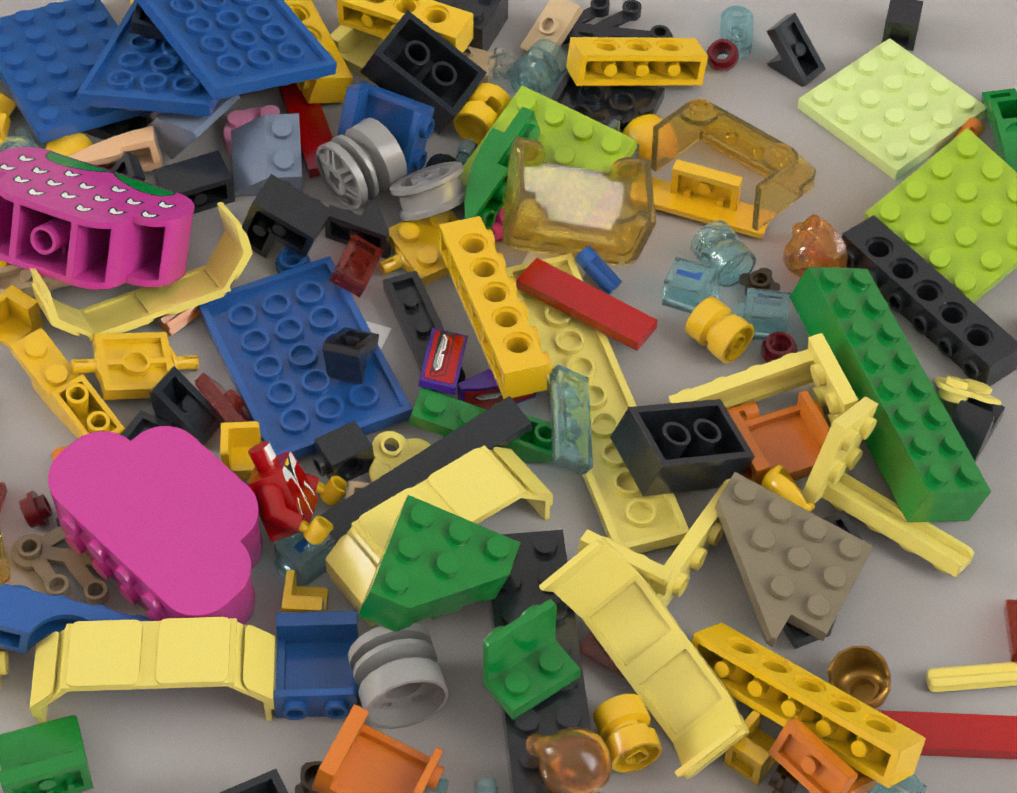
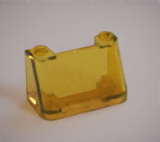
[502,136,656,266]

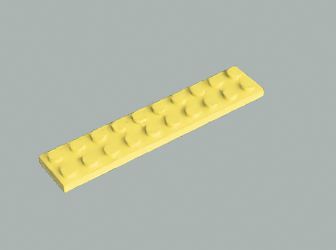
[506,253,689,553]

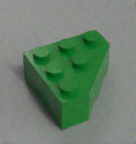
[358,495,521,632]

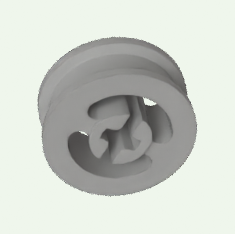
[389,161,467,221]

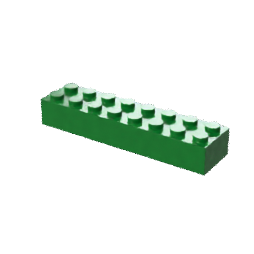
[789,267,992,522]

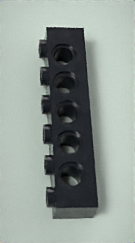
[838,215,1017,386]

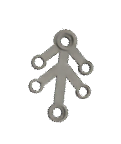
[11,526,109,605]

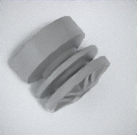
[316,117,407,209]
[348,623,449,729]

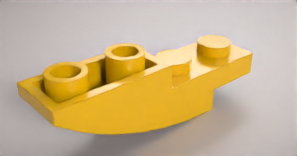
[10,327,125,438]

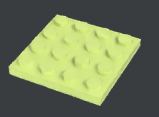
[797,38,986,180]

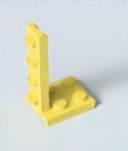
[668,333,858,427]
[802,396,974,577]
[578,479,730,607]

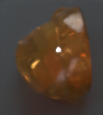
[782,214,848,279]
[526,727,612,793]

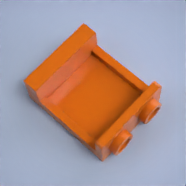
[729,390,830,485]
[311,704,445,793]
[768,718,881,793]

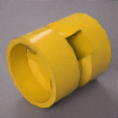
[453,83,511,146]
[685,296,755,364]
[593,694,663,773]

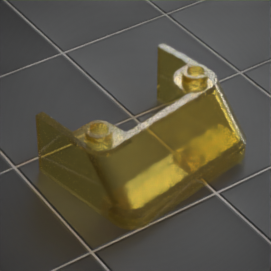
[651,98,816,231]

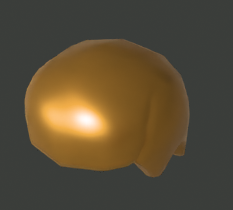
[827,645,892,709]

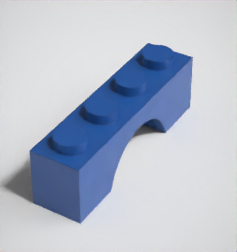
[0,583,153,654]

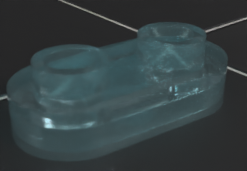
[720,5,753,59]

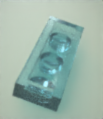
[549,364,593,475]

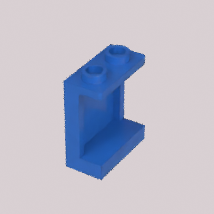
[337,81,435,175]
[273,611,359,720]

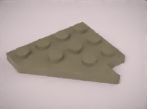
[715,472,874,647]

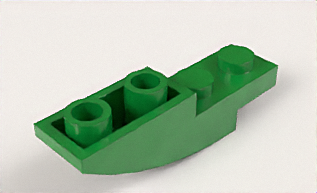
[981,88,1017,172]
[464,106,540,229]
[408,387,566,462]

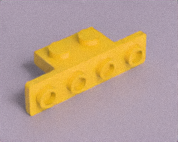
[631,159,772,239]

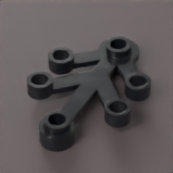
[562,0,673,44]

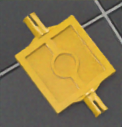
[378,209,459,285]
[71,332,199,400]

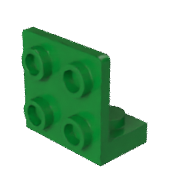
[483,599,580,720]
[0,715,94,793]

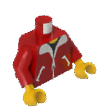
[247,441,347,545]

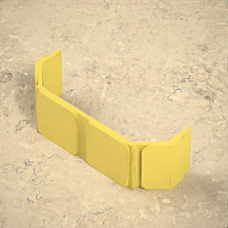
[29,202,253,341]
[325,445,553,627]
[539,538,750,780]
[30,617,277,724]

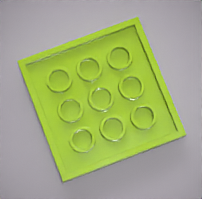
[460,85,637,253]
[864,128,1017,303]

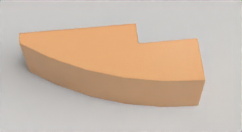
[68,125,163,172]

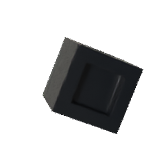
[882,0,924,51]
[312,420,374,482]

